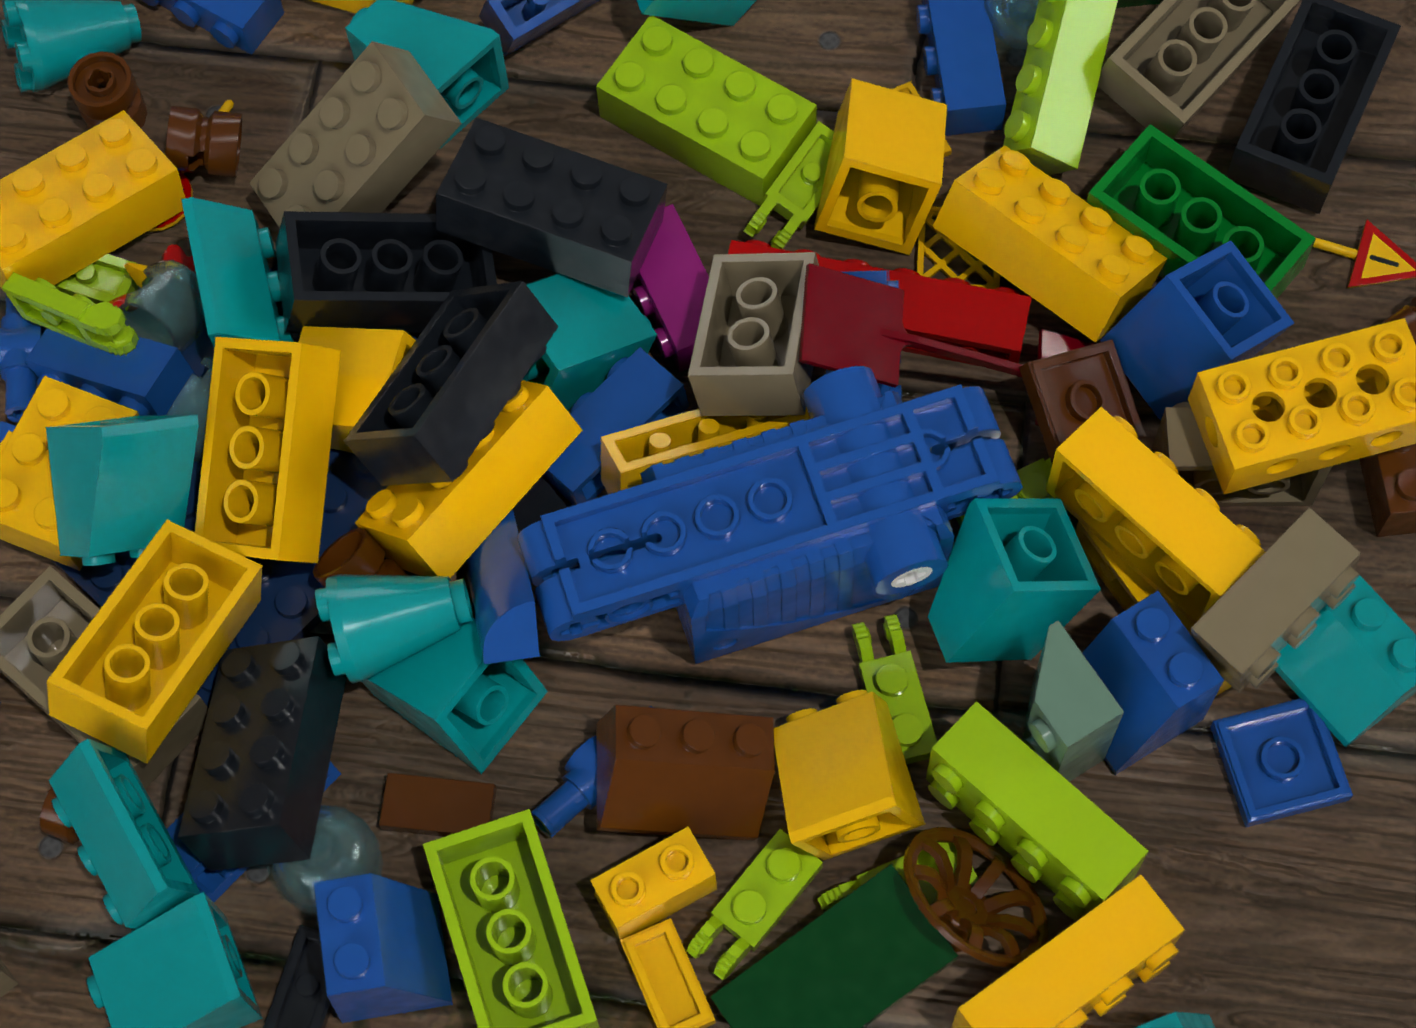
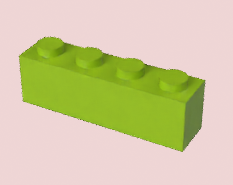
[1003,0,1118,175]

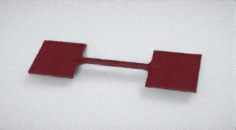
[799,263,1130,426]

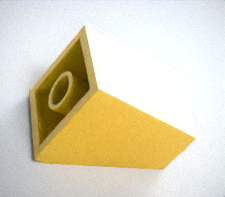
[814,78,947,255]
[298,326,416,453]
[774,690,925,861]

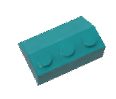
[181,197,294,347]
[1275,575,1416,748]
[49,738,201,929]

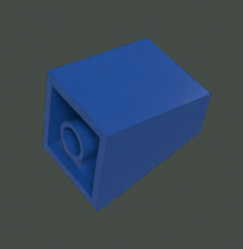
[1100,241,1294,421]
[1082,591,1224,775]
[314,873,453,1023]

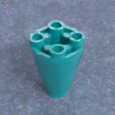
[1,0,142,92]
[315,574,473,684]

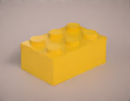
[0,376,139,571]

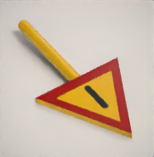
[1313,219,1416,289]

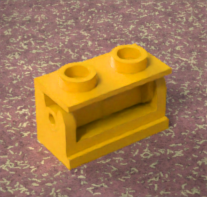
[590,826,717,941]

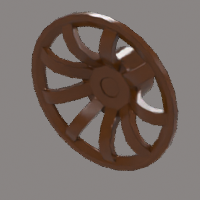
[903,827,1049,968]

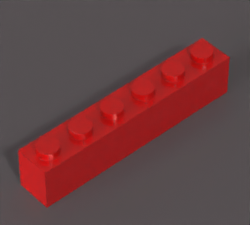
[728,240,1032,366]

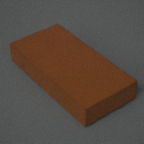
[379,773,497,837]

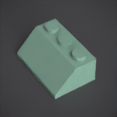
[1022,620,1124,782]

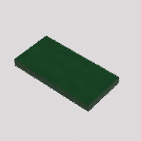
[710,863,960,1028]

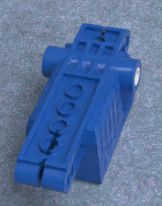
[517,366,1023,664]

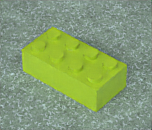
[596,16,817,206]
[926,701,1149,921]
[423,809,600,1028]

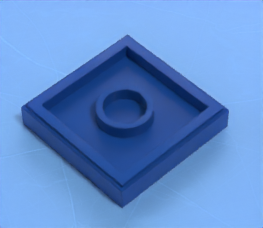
[1210,698,1353,828]

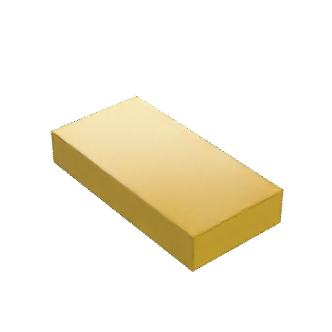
[620,918,716,1028]

